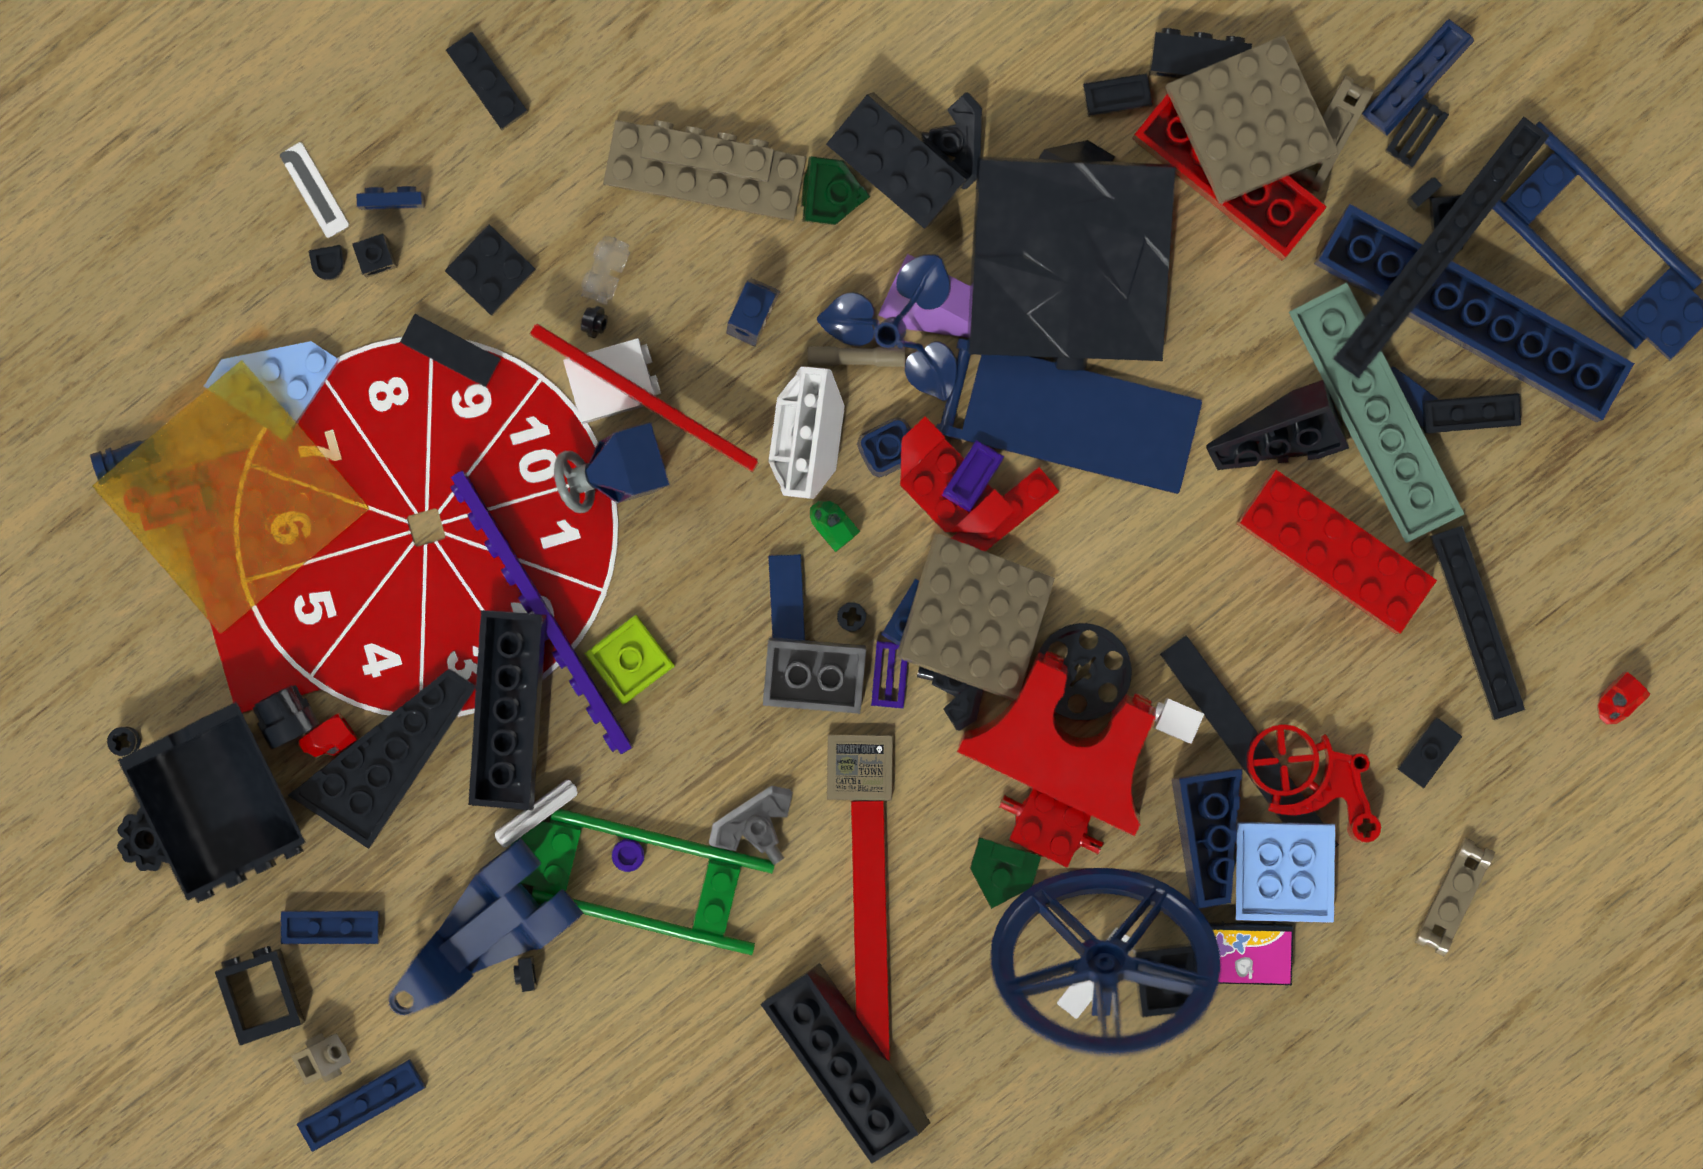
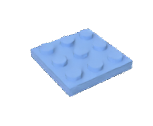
[1236,822,1335,922]

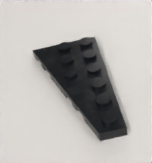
[288,669,476,849]

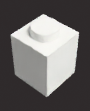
[1153,698,1204,744]

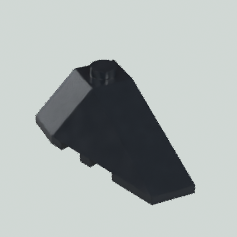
[1206,380,1349,470]

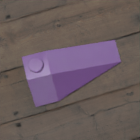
[878,254,970,337]

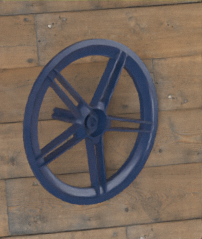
[990,868,1221,1055]

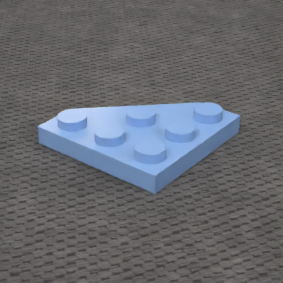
[204,341,339,440]

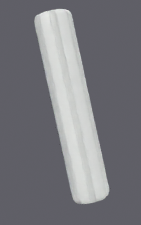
[495,780,578,847]

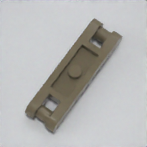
[1290,75,1374,192]
[1415,838,1495,957]

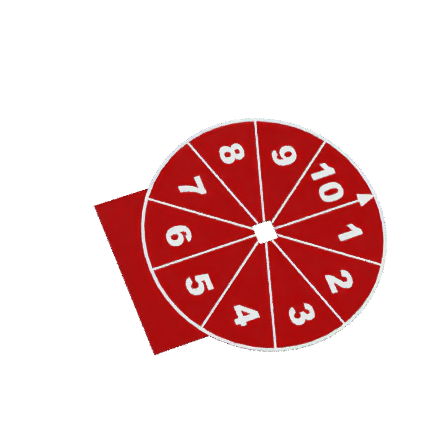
[166,337,618,717]

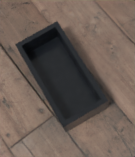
[826,92,971,229]

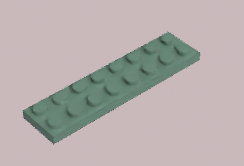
[1289,283,1464,543]

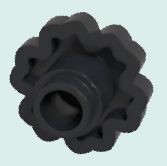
[117,807,168,871]

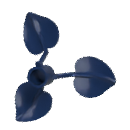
[816,254,957,401]

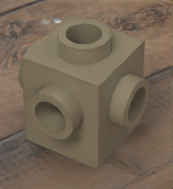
[291,1033,351,1085]

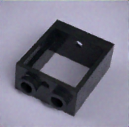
[215,946,305,1046]

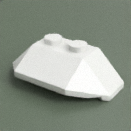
[769,367,845,499]

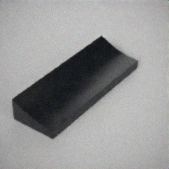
[468,610,546,810]
[760,963,931,1164]

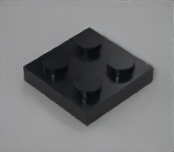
[444,224,536,316]

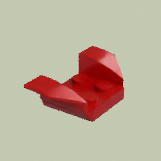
[900,416,1015,533]

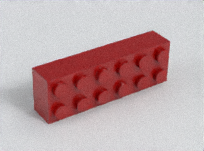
[1132,93,1327,261]
[1236,470,1437,634]

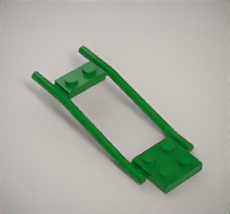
[510,808,775,956]

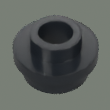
[581,306,608,338]

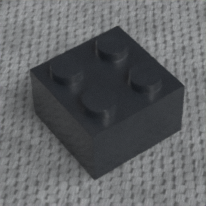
[1133,943,1197,1017]

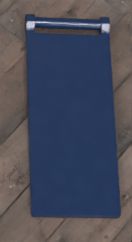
[936,339,1202,494]

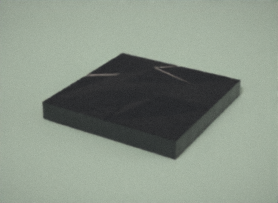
[967,156,1176,361]

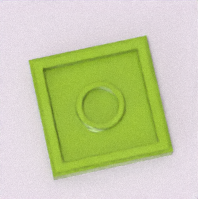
[584,615,675,705]

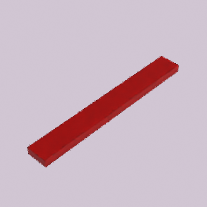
[529,324,759,473]
[851,800,890,1060]

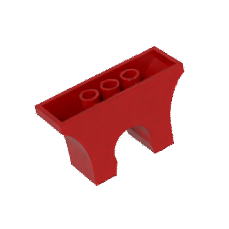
[957,651,1156,837]

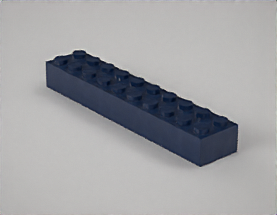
[1314,204,1635,422]

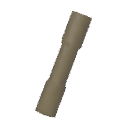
[808,346,905,367]

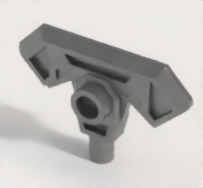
[709,785,792,865]

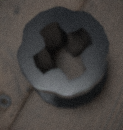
[837,602,866,631]
[107,727,142,756]

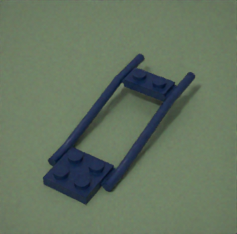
[1493,121,1703,361]

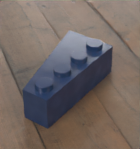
[1171,769,1242,908]

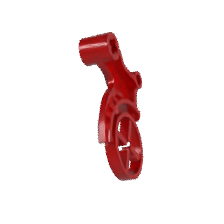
[1246,724,1381,843]

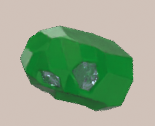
[810,501,860,553]

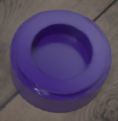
[612,839,645,872]

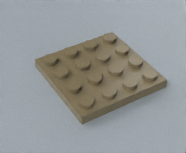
[1165,35,1338,204]
[896,534,1055,701]

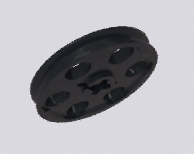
[1038,623,1132,720]

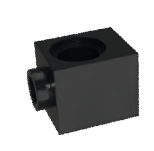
[352,233,397,278]

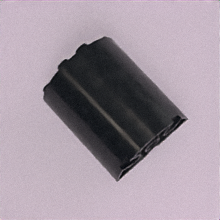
[118,702,306,904]

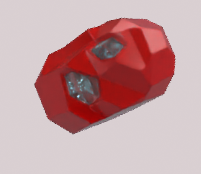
[1597,672,1651,724]
[299,713,358,757]

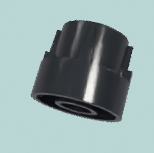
[252,685,320,749]

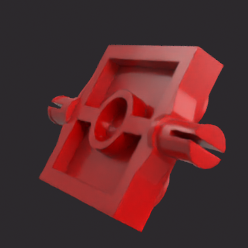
[999,788,1104,868]

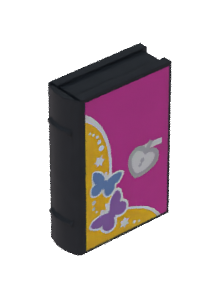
[1209,921,1293,986]

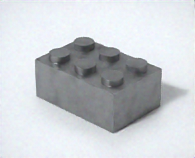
[763,637,866,714]

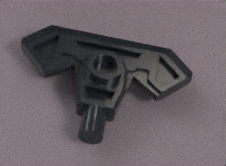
[920,92,982,189]
[917,666,984,731]

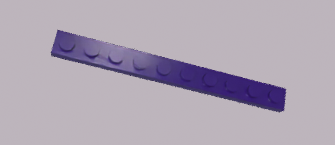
[450,471,633,754]

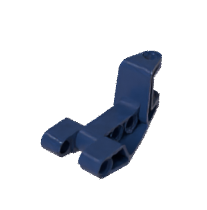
[389,838,584,1016]

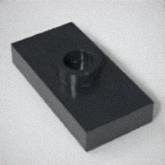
[1397,717,1462,788]

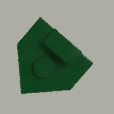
[801,156,871,225]
[970,837,1041,909]

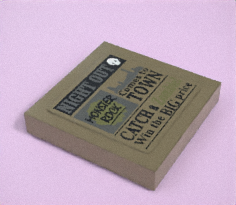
[827,735,893,801]

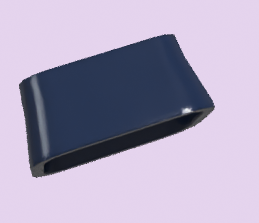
[857,417,911,477]

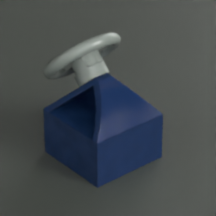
[554,422,670,513]

